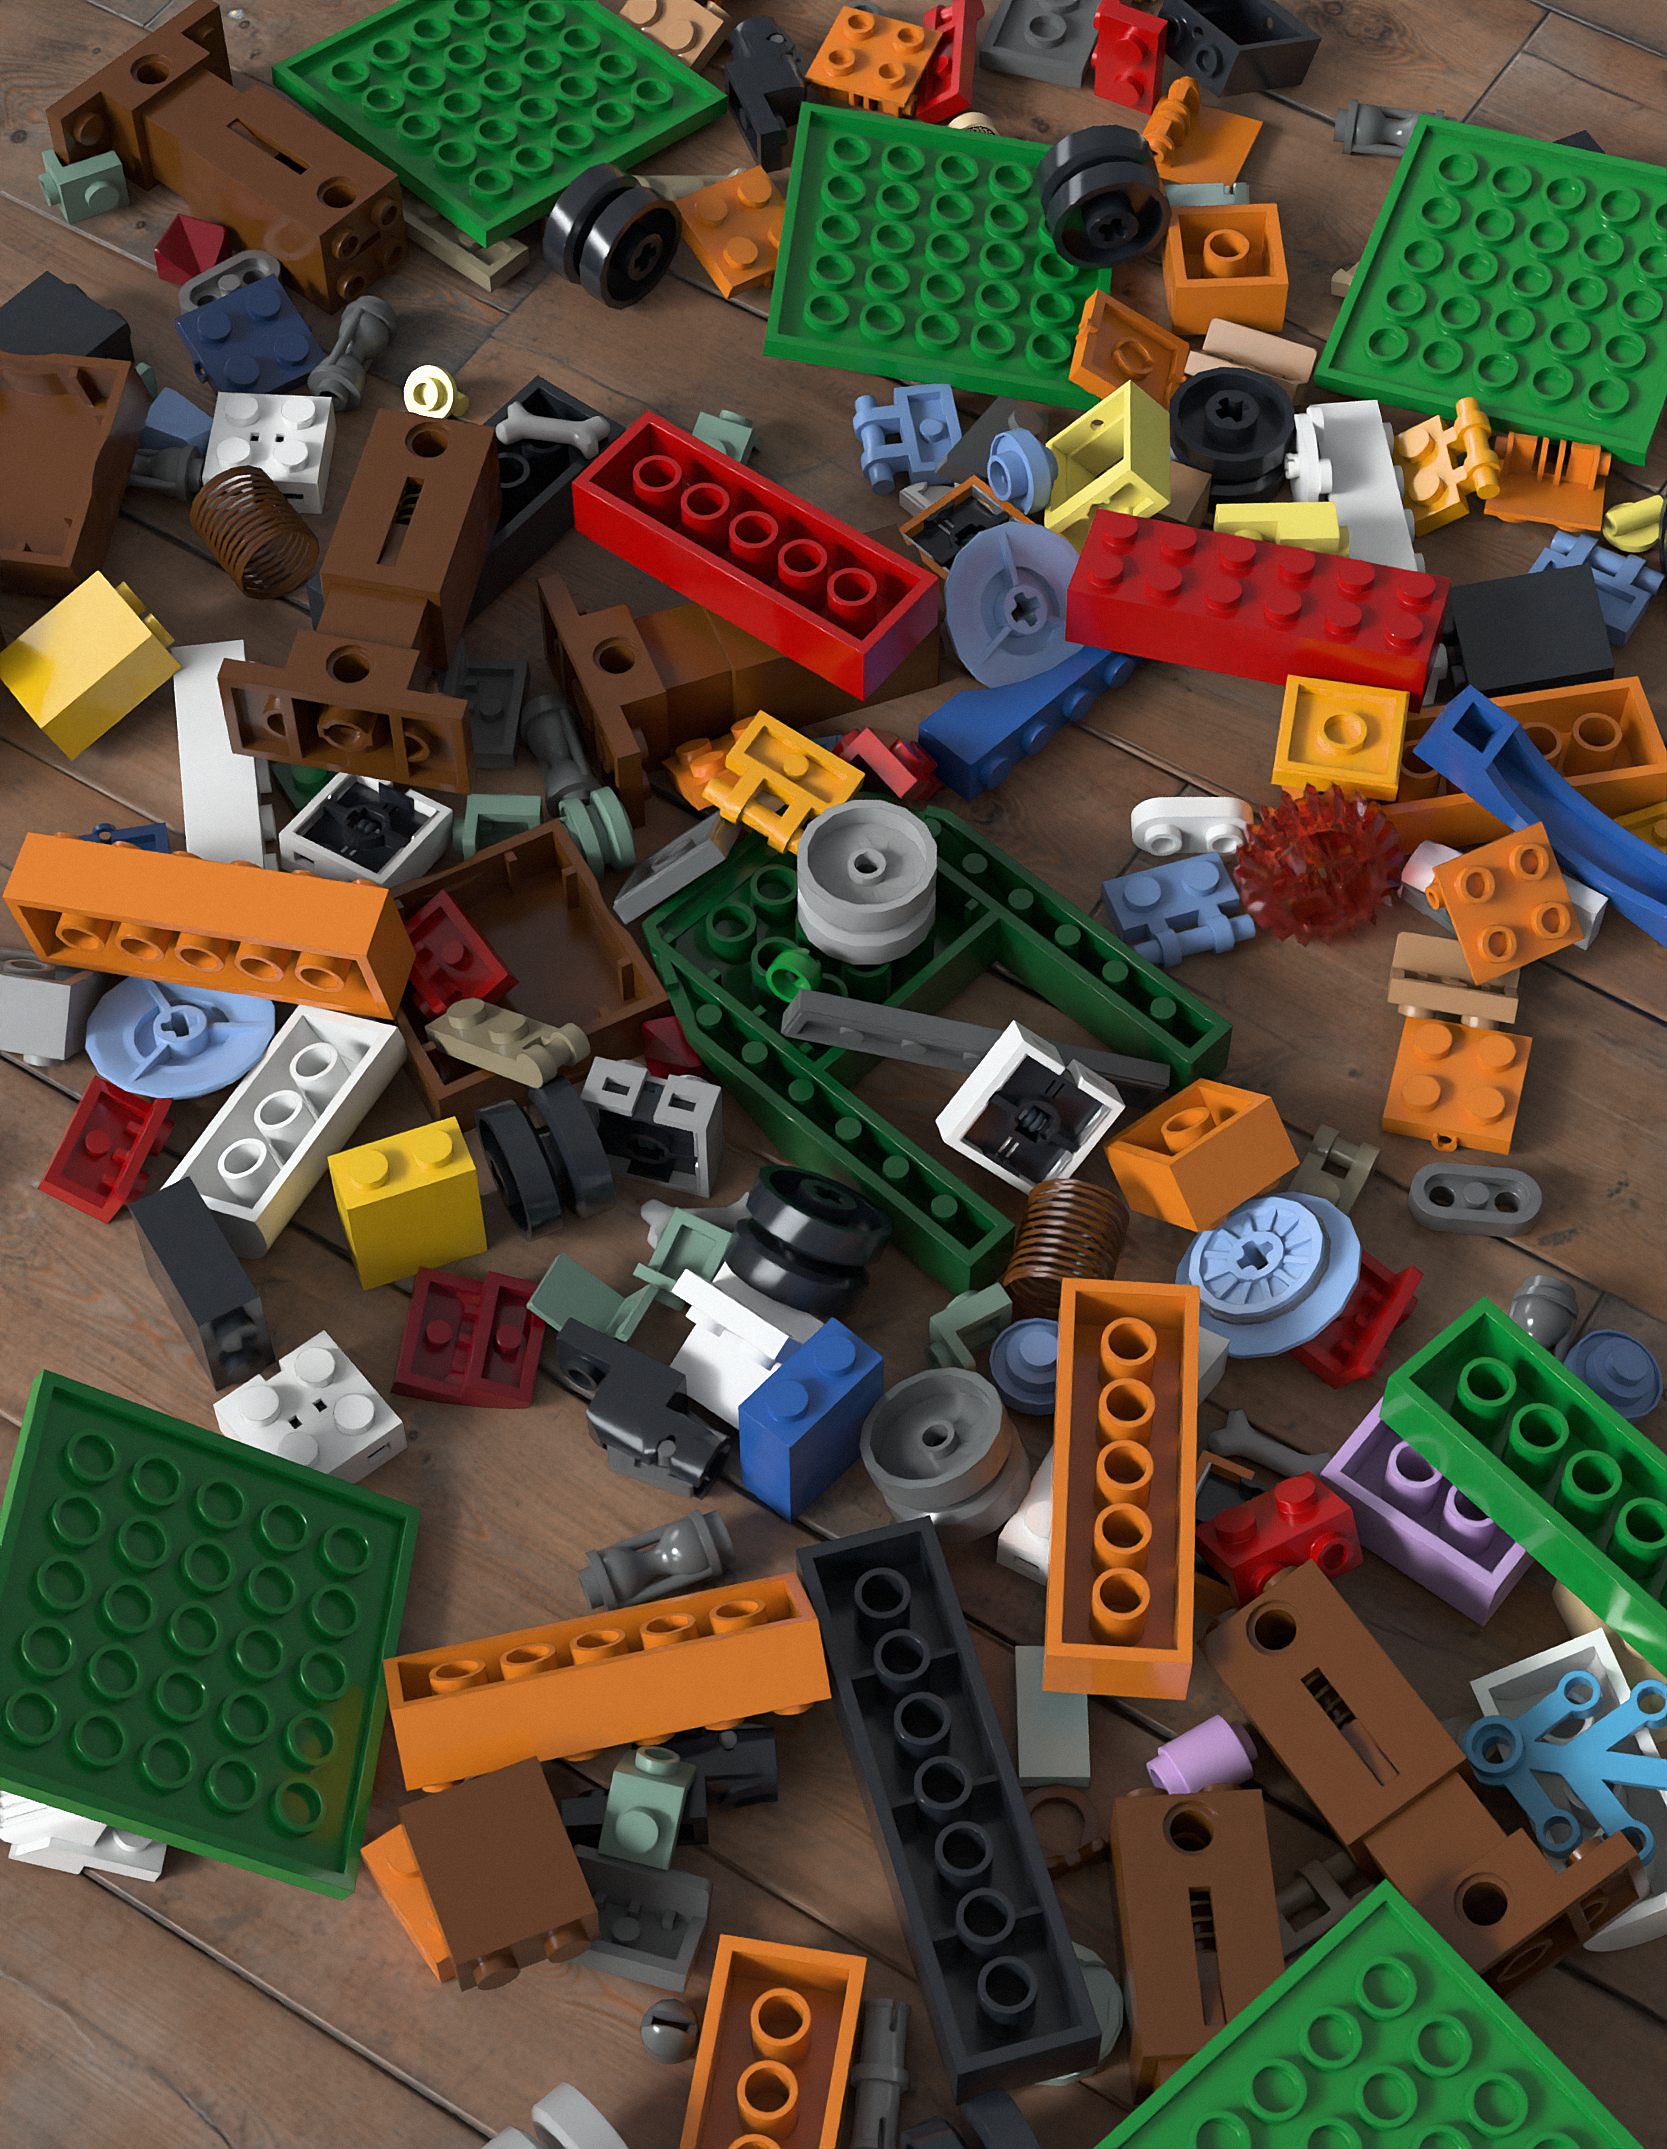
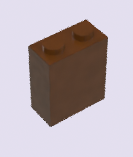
[398,1756,601,1992]

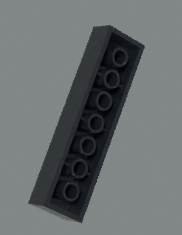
[796,1515,1102,2106]

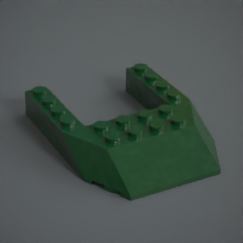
[642,790,1233,1297]

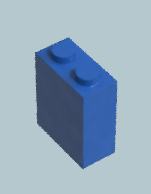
[738,1317,884,1524]

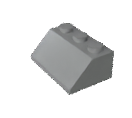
[0,946,110,1066]

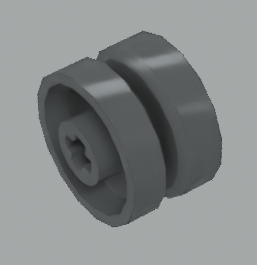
[859,1367,1033,1546]

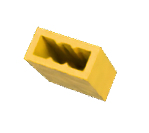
[0,570,182,761]
[327,1116,488,1291]

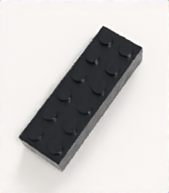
[306,375,626,631]

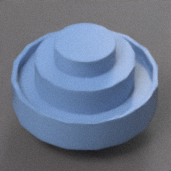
[987,428,1058,516]
[988,1318,1058,1416]
[1563,1329,1663,1425]

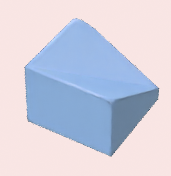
[141,387,213,458]

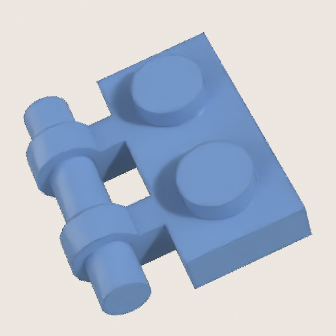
[852,383,962,495]
[1528,529,1666,648]
[1101,851,1255,969]

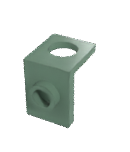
[526,1253,659,1343]

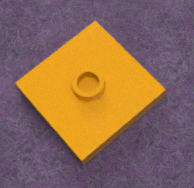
[1271,675,1410,802]

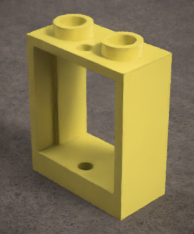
[1044,380,1171,555]

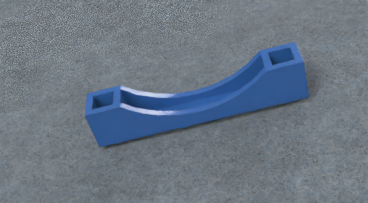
[918,645,1146,802]
[1412,685,1667,948]

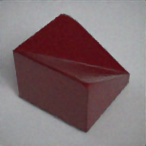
[154,213,233,286]
[642,1016,703,1080]

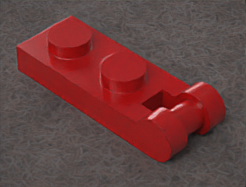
[916,0,985,124]

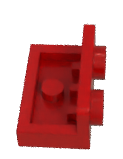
[1090,0,1168,115]
[831,727,943,801]
[404,889,519,1022]
[37,1075,174,1224]
[1286,1249,1424,1390]
[1195,1471,1363,1610]

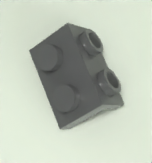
[437,638,531,769]
[565,1844,713,1994]

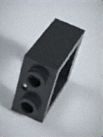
[1157,0,1322,98]

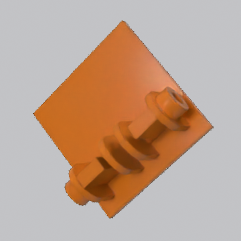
[805,6,943,119]
[1141,76,1263,193]
[1484,432,1612,532]
[1425,821,1585,985]

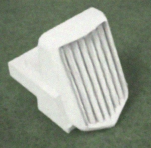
[669,1262,832,1430]
[0,1790,167,1882]

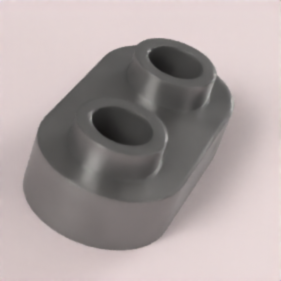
[178,250,283,315]
[1408,1162,1542,1237]

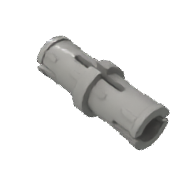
[848,1998,912,2149]

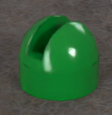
[766,947,823,1003]

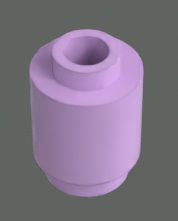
[1147,1715,1258,1794]

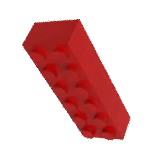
[572,410,939,702]
[1065,509,1452,714]

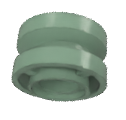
[559,786,636,880]

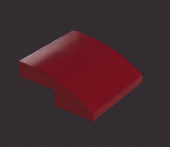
[390,1266,546,1409]

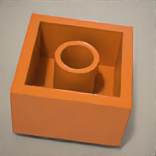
[1161,203,1289,335]
[1101,1078,1300,1233]

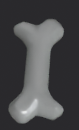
[496,401,610,459]
[641,1191,752,1250]
[1207,1408,1333,1479]

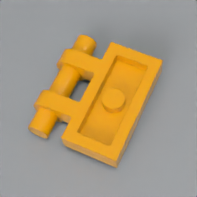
[1392,397,1502,538]
[702,710,865,855]

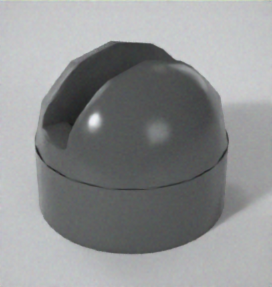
[640,1999,700,2065]

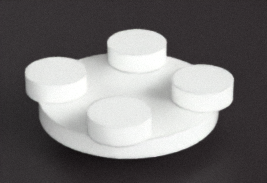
[1284,406,1332,503]

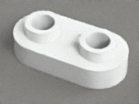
[1131,797,1255,856]

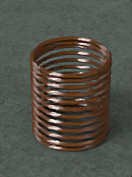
[190,465,320,600]
[1002,1178,1130,1322]

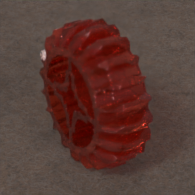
[1234,781,1404,948]

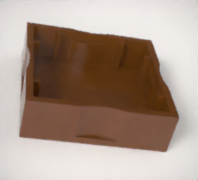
[0,350,152,598]
[374,818,671,1134]

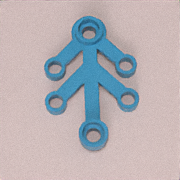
[1460,1670,1667,1868]

